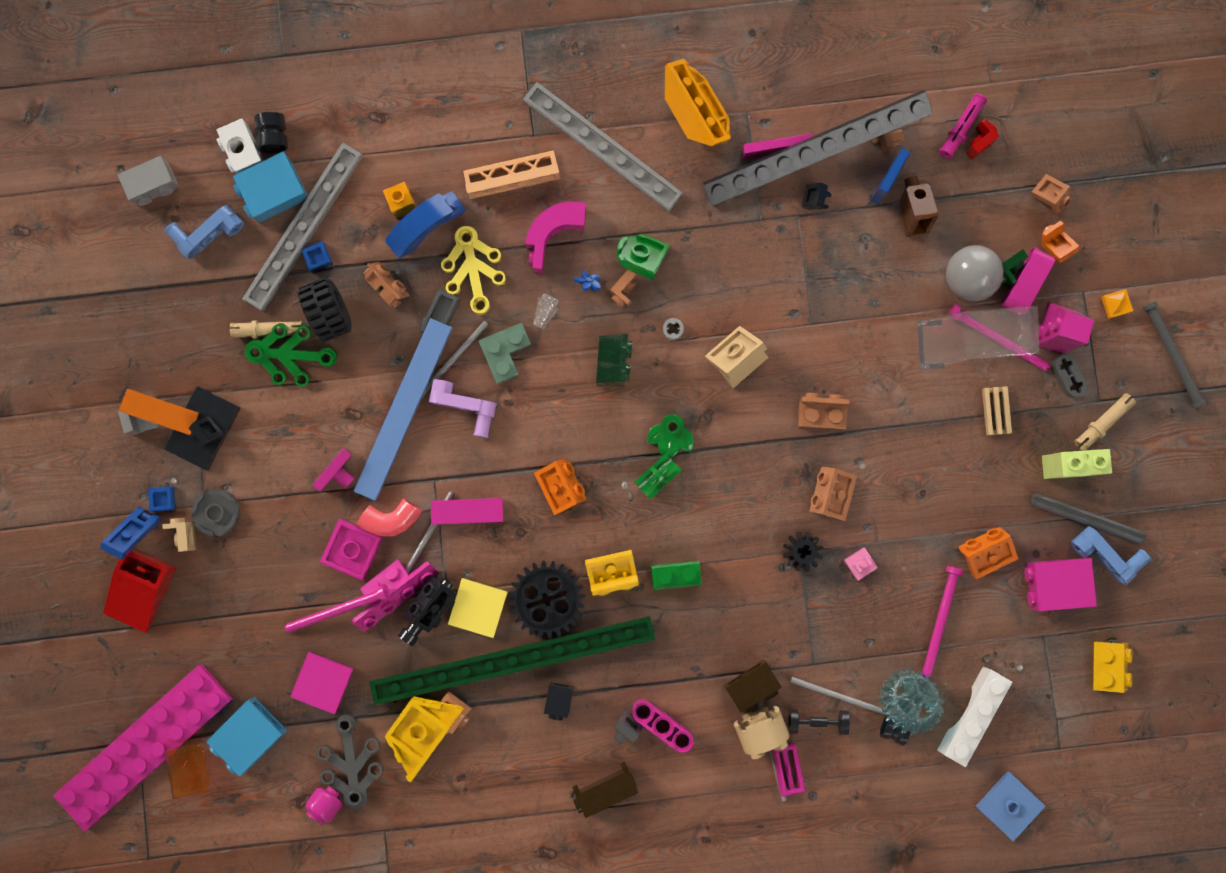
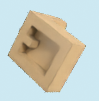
[162,518,196,552]

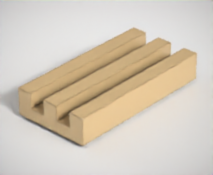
[982,386,1012,435]

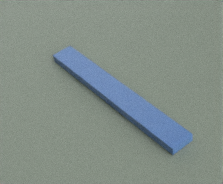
[354,318,453,501]

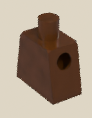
[900,176,939,237]

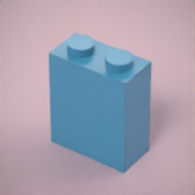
[233,151,308,223]
[206,697,287,776]

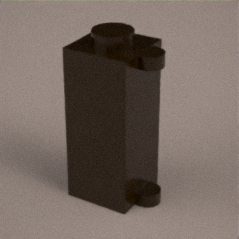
[573,762,638,818]

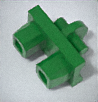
[634,453,682,500]

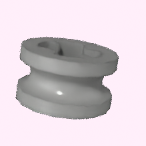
[663,318,684,340]

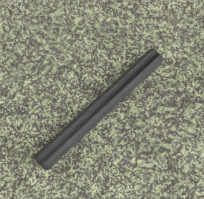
[1030,493,1146,544]

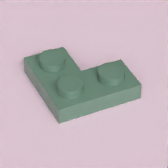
[479,323,531,385]

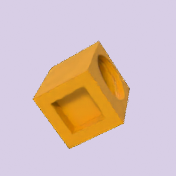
[383,182,416,219]

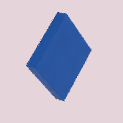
[870,148,910,204]

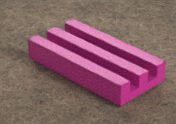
[771,743,806,797]

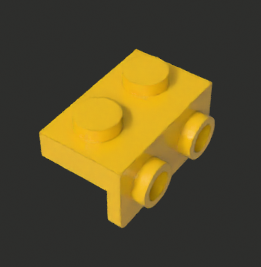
[585,550,639,596]
[1093,642,1133,693]

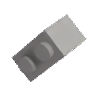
[118,155,179,206]

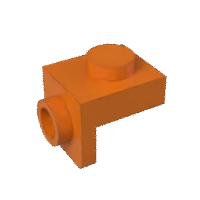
[1041,221,1079,264]

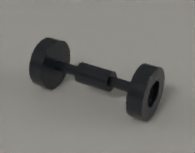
[788,709,850,735]

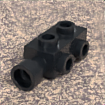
[398,576,457,646]

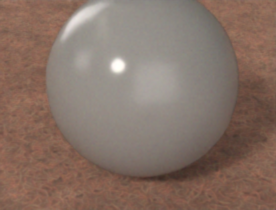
[946,245,1004,302]

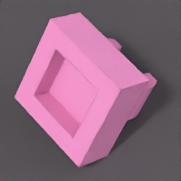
[843,548,878,581]

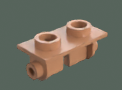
[363,262,410,308]

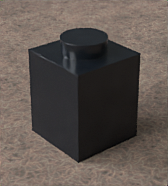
[544,682,574,721]

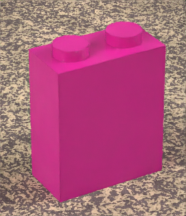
[1024,558,1097,611]

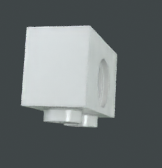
[216,119,264,174]

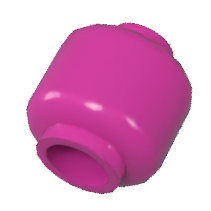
[305,786,342,825]

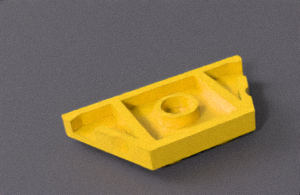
[385,697,465,783]

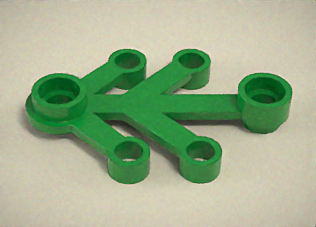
[244,323,338,387]

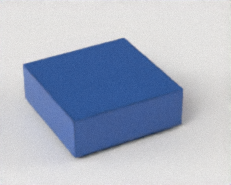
[301,241,333,273]
[148,486,176,512]

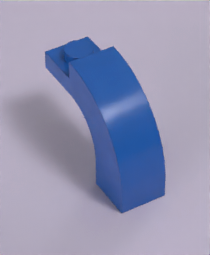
[385,192,466,259]

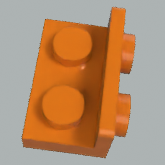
[534,458,586,515]
[958,527,1018,580]

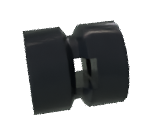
[254,112,288,153]

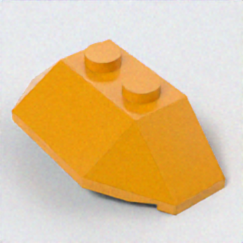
[665,59,731,146]

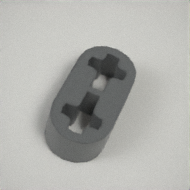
[1052,355,1087,398]

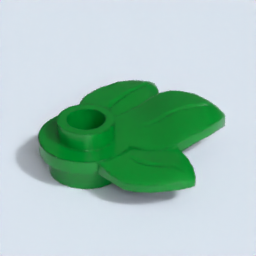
[647,414,694,458]

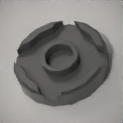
[191,489,240,537]

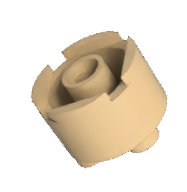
[734,706,790,759]

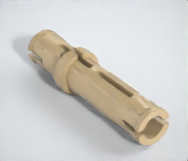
[230,320,304,339]
[1074,393,1136,451]

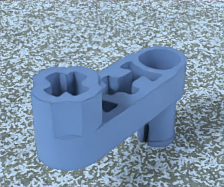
[164,205,245,259]
[1070,526,1151,585]

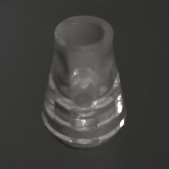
[532,293,560,330]

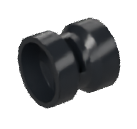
[880,714,912,746]

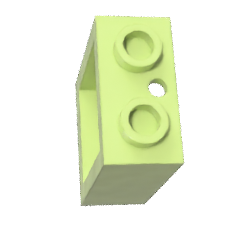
[1042,449,1112,479]

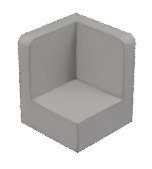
[118,410,159,435]

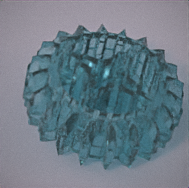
[879,669,945,735]

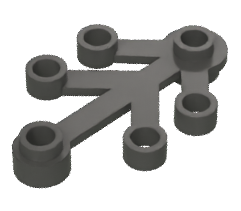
[317,714,384,809]

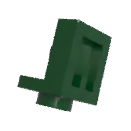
[1001,249,1029,288]

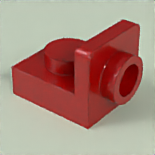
[966,119,1000,160]

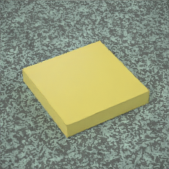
[448,578,508,638]

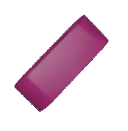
[1001,247,1056,317]
[632,699,694,753]

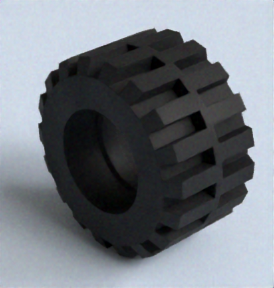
[298,277,351,343]

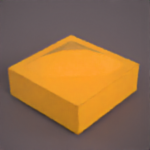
[1101,289,1133,319]

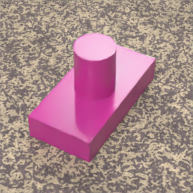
[313,447,354,492]

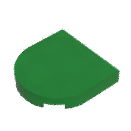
[616,234,670,280]

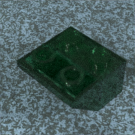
[596,334,632,387]

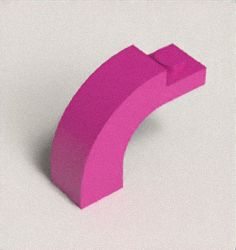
[525,202,586,274]

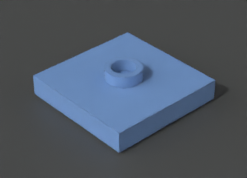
[976,771,1045,842]

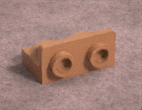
[798,393,850,430]
[810,467,857,521]

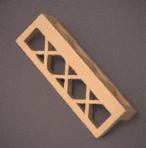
[463,150,560,199]

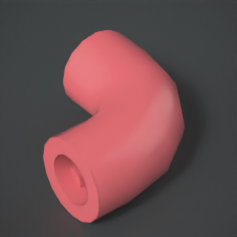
[357,498,423,537]

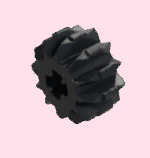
[782,532,823,572]

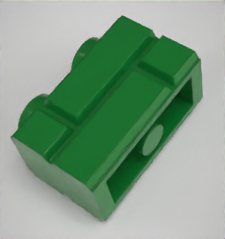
[651,561,702,590]

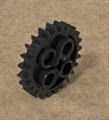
[508,560,586,639]

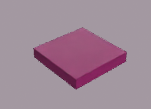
[320,519,384,581]
[291,651,354,714]

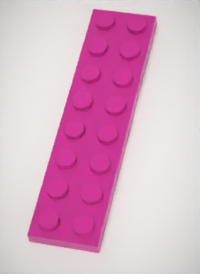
[53,664,233,832]

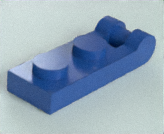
[100,507,161,560]

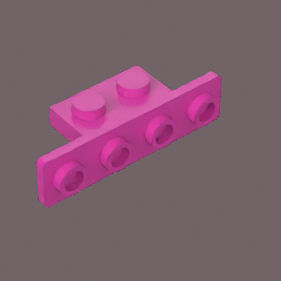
[352,559,439,631]

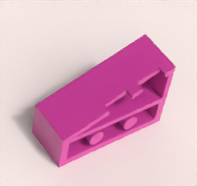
[1035,302,1094,354]

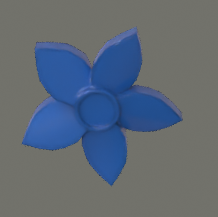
[574,270,601,292]

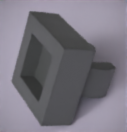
[614,711,643,744]

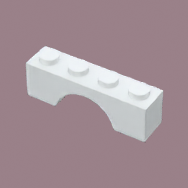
[937,667,1012,767]

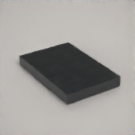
[164,386,241,470]

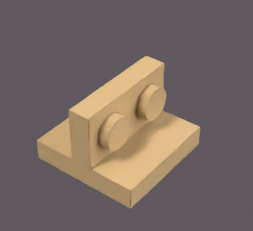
[705,326,768,388]

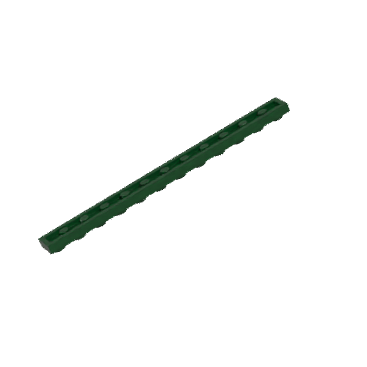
[369,616,655,705]

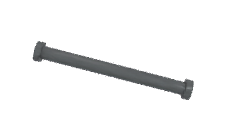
[1142,301,1207,408]

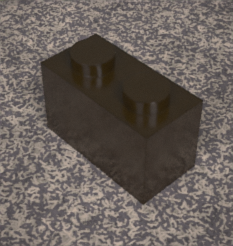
[723,660,781,713]

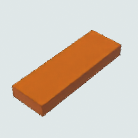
[119,389,199,435]

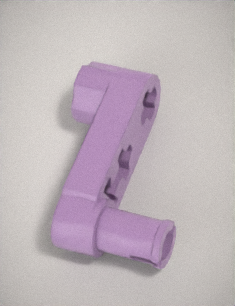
[429,379,497,438]

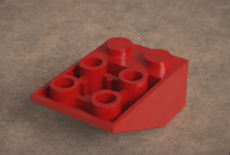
[103,548,177,633]

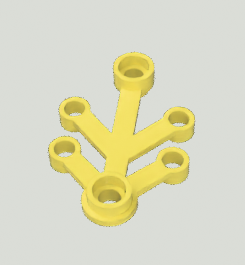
[441,226,506,315]

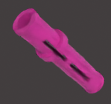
[939,93,987,159]

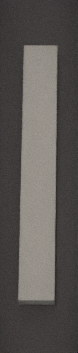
[523,82,683,213]
[242,142,364,312]

